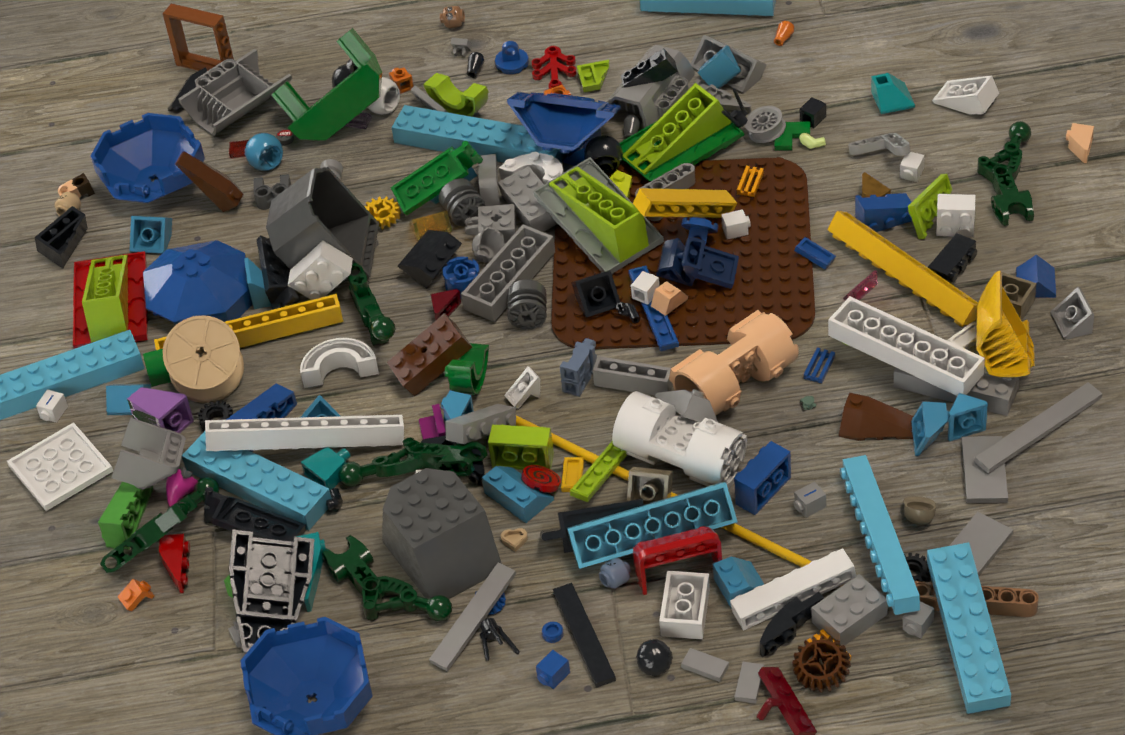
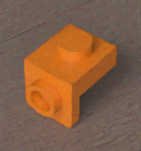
[118,579,155,611]

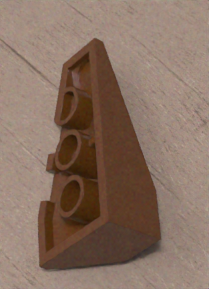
[175,151,244,212]
[839,392,914,441]

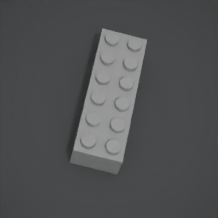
[461,224,555,322]
[893,365,1020,416]

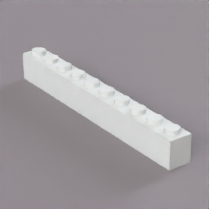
[205,415,404,452]

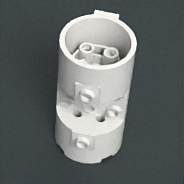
[612,391,747,489]

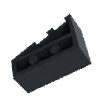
[34,206,88,268]

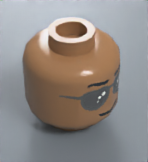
[440,6,465,28]

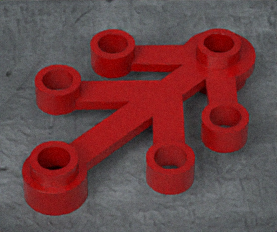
[531,46,577,89]

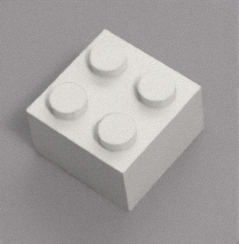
[936,194,975,237]

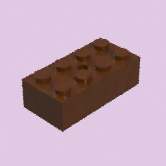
[387,313,472,396]

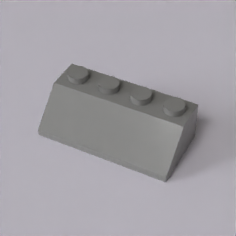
[691,35,767,93]

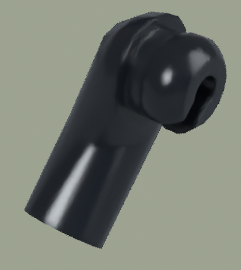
[616,302,640,324]
[326,488,343,510]

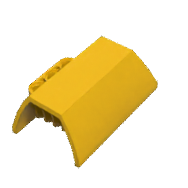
[976,271,1035,377]

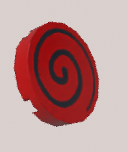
[521,465,561,493]

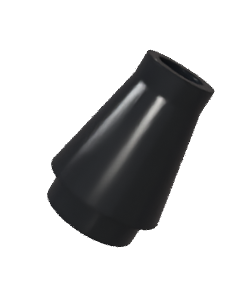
[467,52,484,78]

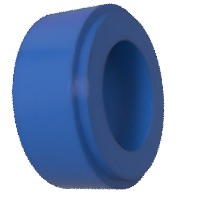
[542,621,563,643]

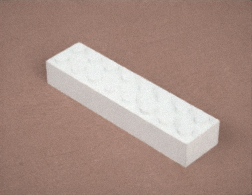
[828,296,985,396]

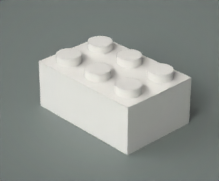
[288,240,353,300]
[659,571,710,639]

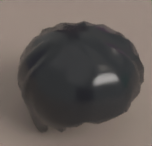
[636,639,673,677]

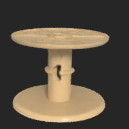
[163,315,244,403]

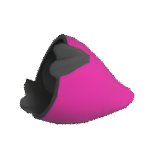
[166,467,198,507]

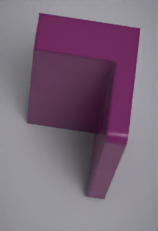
[419,404,446,439]

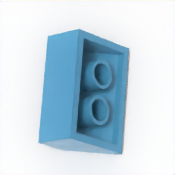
[482,466,554,523]

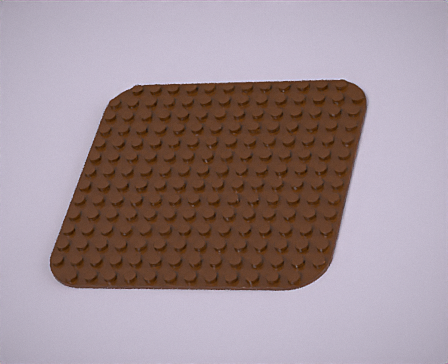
[551,157,815,349]

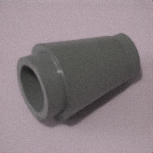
[624,115,641,139]

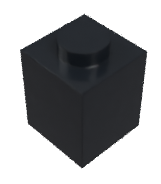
[800,97,826,128]

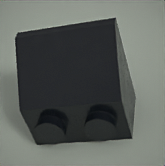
[571,270,620,317]

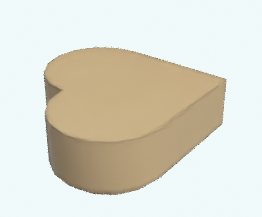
[501,528,528,552]

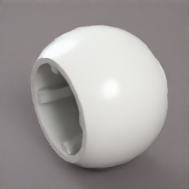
[367,77,400,115]

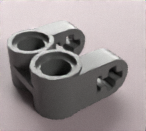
[254,174,291,210]

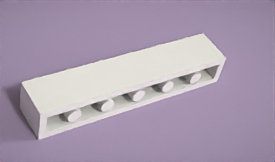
[730,548,856,631]

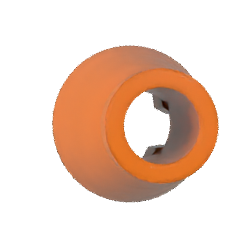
[774,21,794,46]

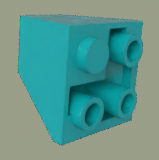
[871,73,915,114]

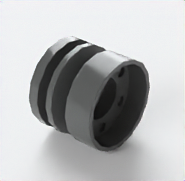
[439,178,485,227]
[507,279,547,330]

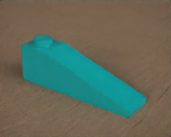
[296,532,326,612]

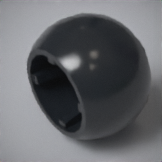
[584,135,623,173]

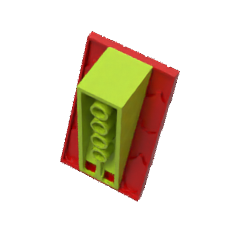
[73,251,148,349]

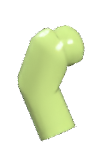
[799,133,826,149]

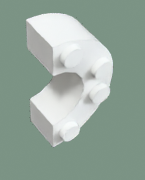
[498,152,564,184]
[300,338,379,388]

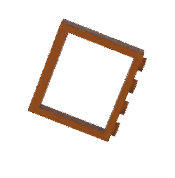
[163,3,234,71]

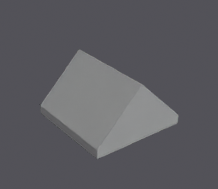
[1050,287,1094,339]

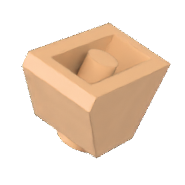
[1066,123,1094,163]
[651,281,688,316]

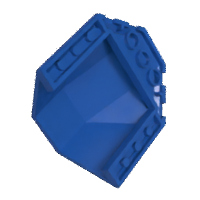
[507,92,621,153]

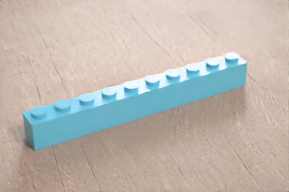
[840,455,920,615]

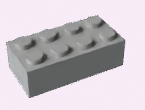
[498,166,558,232]

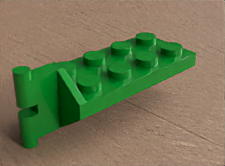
[390,141,483,216]

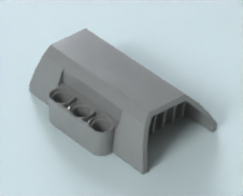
[607,45,695,128]
[179,49,292,136]

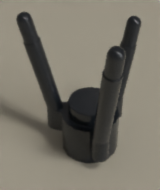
[722,88,748,128]
[480,618,520,661]

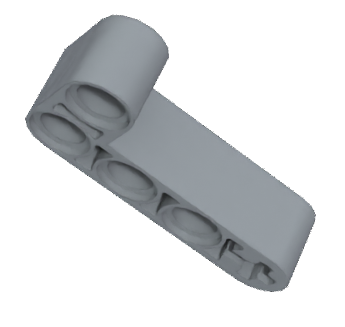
[478,154,500,206]
[635,163,695,221]

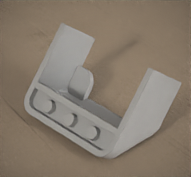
[111,417,186,489]

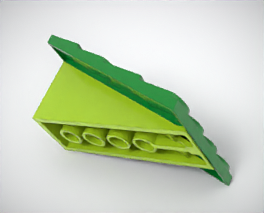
[620,83,745,182]

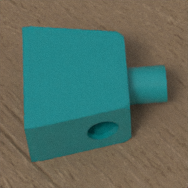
[301,447,351,490]

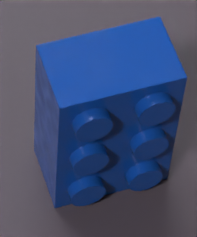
[734,441,791,515]

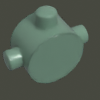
[800,396,817,410]

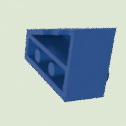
[855,193,912,232]

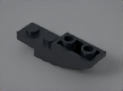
[760,592,824,657]

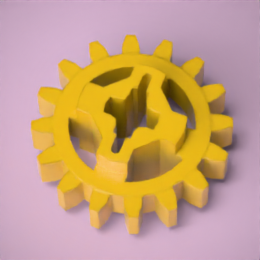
[364,196,401,229]

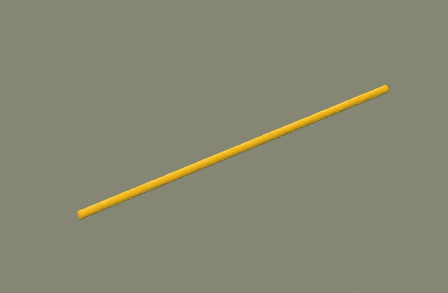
[516,415,846,587]

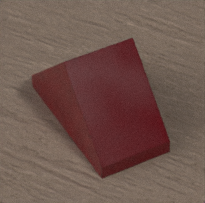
[430,289,461,320]

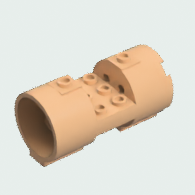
[669,310,799,416]

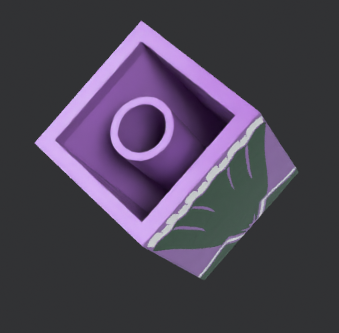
[127,387,194,433]

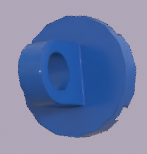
[495,41,529,74]
[681,217,719,245]

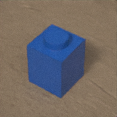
[536,650,570,689]

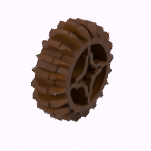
[792,635,851,693]

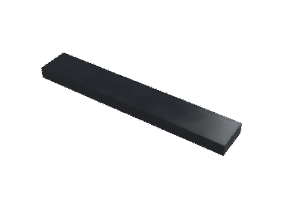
[553,583,616,688]

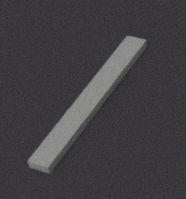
[974,382,1103,473]

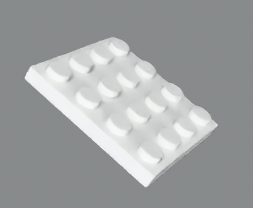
[7,422,113,511]

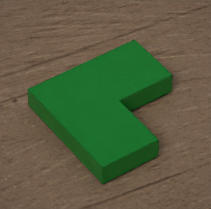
[775,122,810,151]

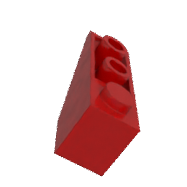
[159,533,190,593]

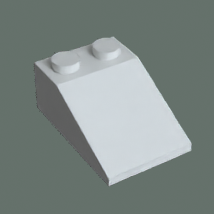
[932,76,999,115]

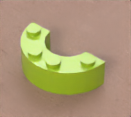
[423,73,489,117]

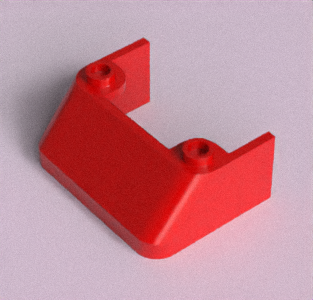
[633,526,722,595]

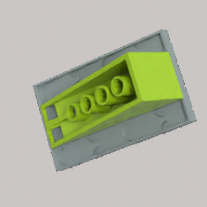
[533,157,664,274]

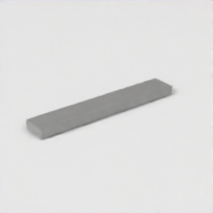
[429,562,516,672]

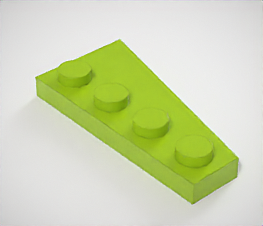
[908,174,952,239]

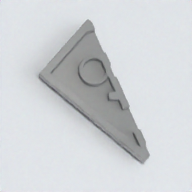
[695,78,751,112]

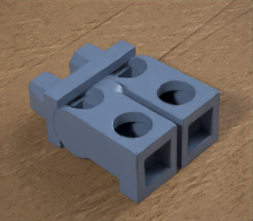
[560,338,597,397]

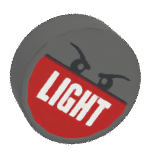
[276,129,294,145]

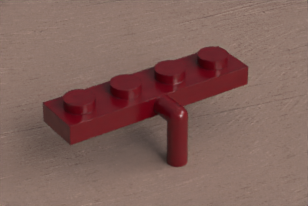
[757,667,817,735]

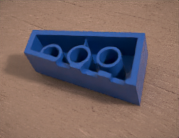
[226,383,297,452]

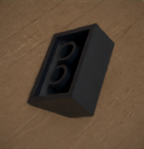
[397,230,462,289]

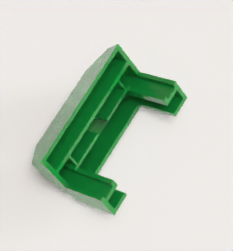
[271,28,382,140]

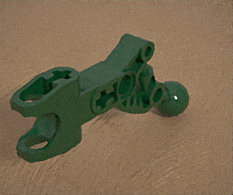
[977,121,1034,226]
[347,263,396,346]
[339,437,488,487]
[100,477,219,573]
[322,535,453,621]

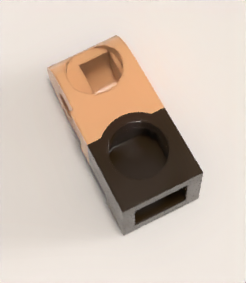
[58,173,95,198]

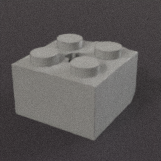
[465,204,517,244]

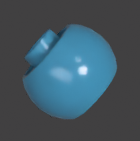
[245,133,283,171]

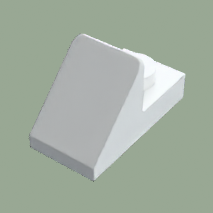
[504,366,540,409]

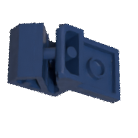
[656,237,739,289]

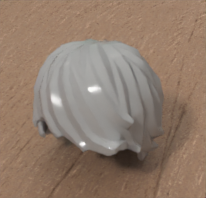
[472,227,505,263]

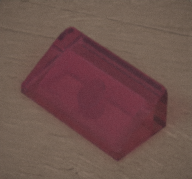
[843,270,878,301]

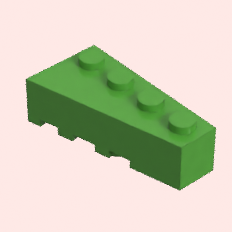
[98,482,153,550]

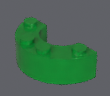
[445,343,489,394]

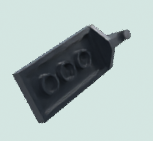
[257,235,300,310]
[204,487,306,541]
[540,499,643,553]

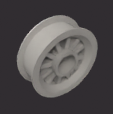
[745,106,786,143]

